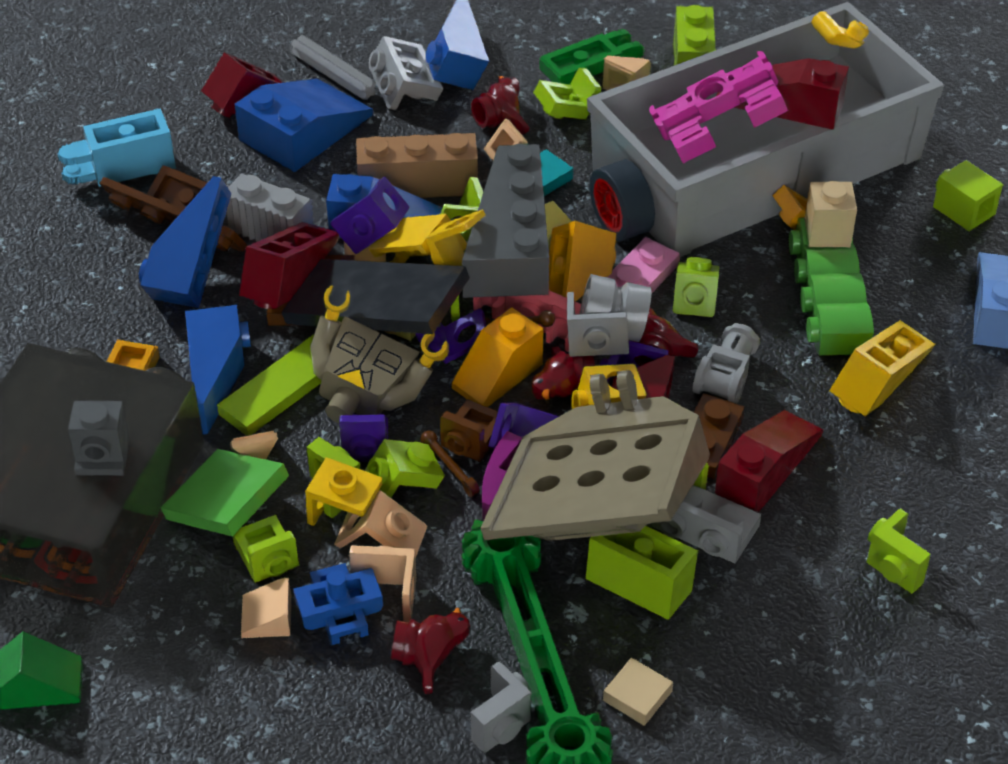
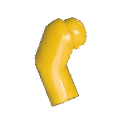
[811,11,869,49]

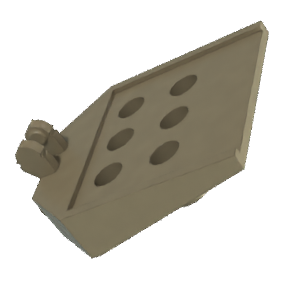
[480,370,710,541]

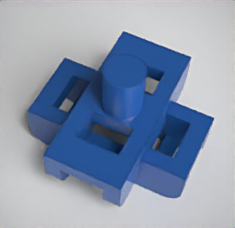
[293,563,383,645]

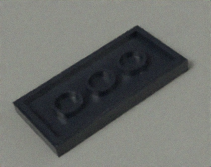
[281,259,470,334]

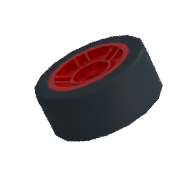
[589,159,655,242]

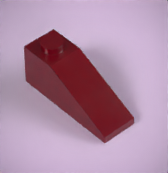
[715,58,849,130]
[239,222,339,309]
[715,410,823,513]

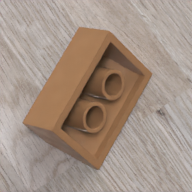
[356,133,478,198]

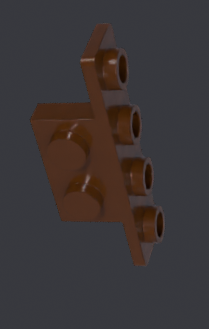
[99,165,247,252]

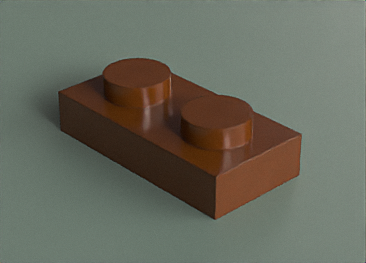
[694,393,745,480]

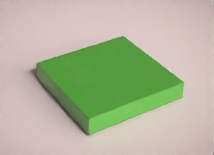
[161,449,289,536]

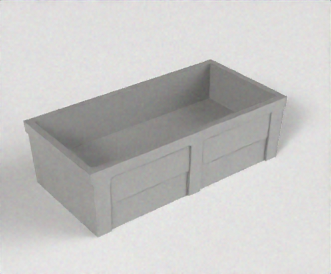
[587,2,944,257]

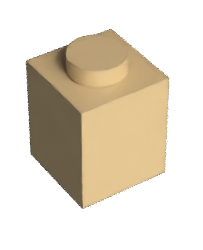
[804,181,857,247]

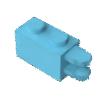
[57,108,176,187]

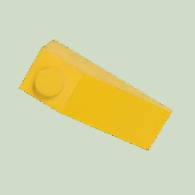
[829,320,935,416]

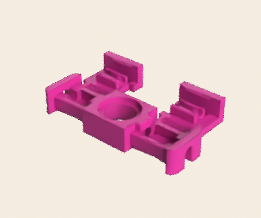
[649,51,788,164]

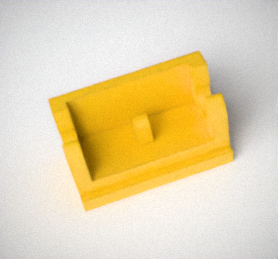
[369,214,467,263]

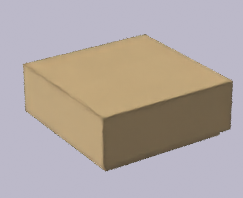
[603,657,673,726]

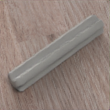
[291,35,376,100]

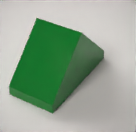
[0,631,83,710]

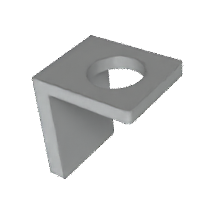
[567,292,629,357]

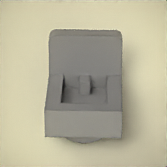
[471,662,532,754]

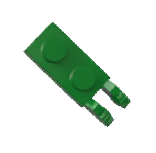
[539,28,645,85]

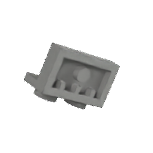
[369,36,443,110]
[652,485,761,563]

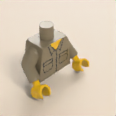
[311,286,449,423]

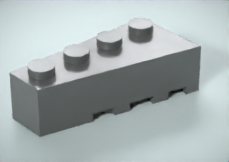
[462,144,549,298]

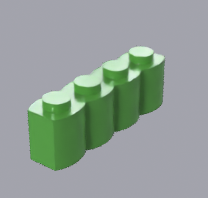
[789,217,874,356]

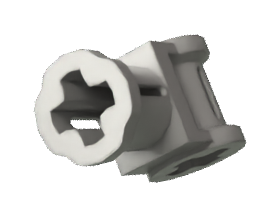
[693,323,760,404]

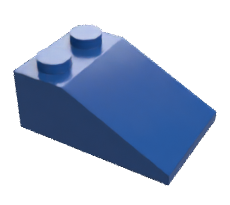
[235,79,373,172]

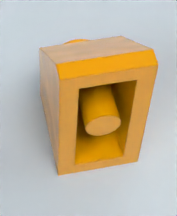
[549,221,616,302]
[452,307,543,407]

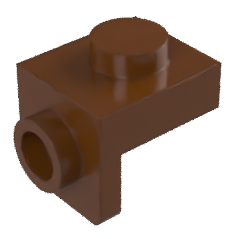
[440,399,505,462]

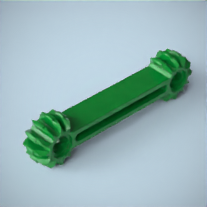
[462,520,613,764]

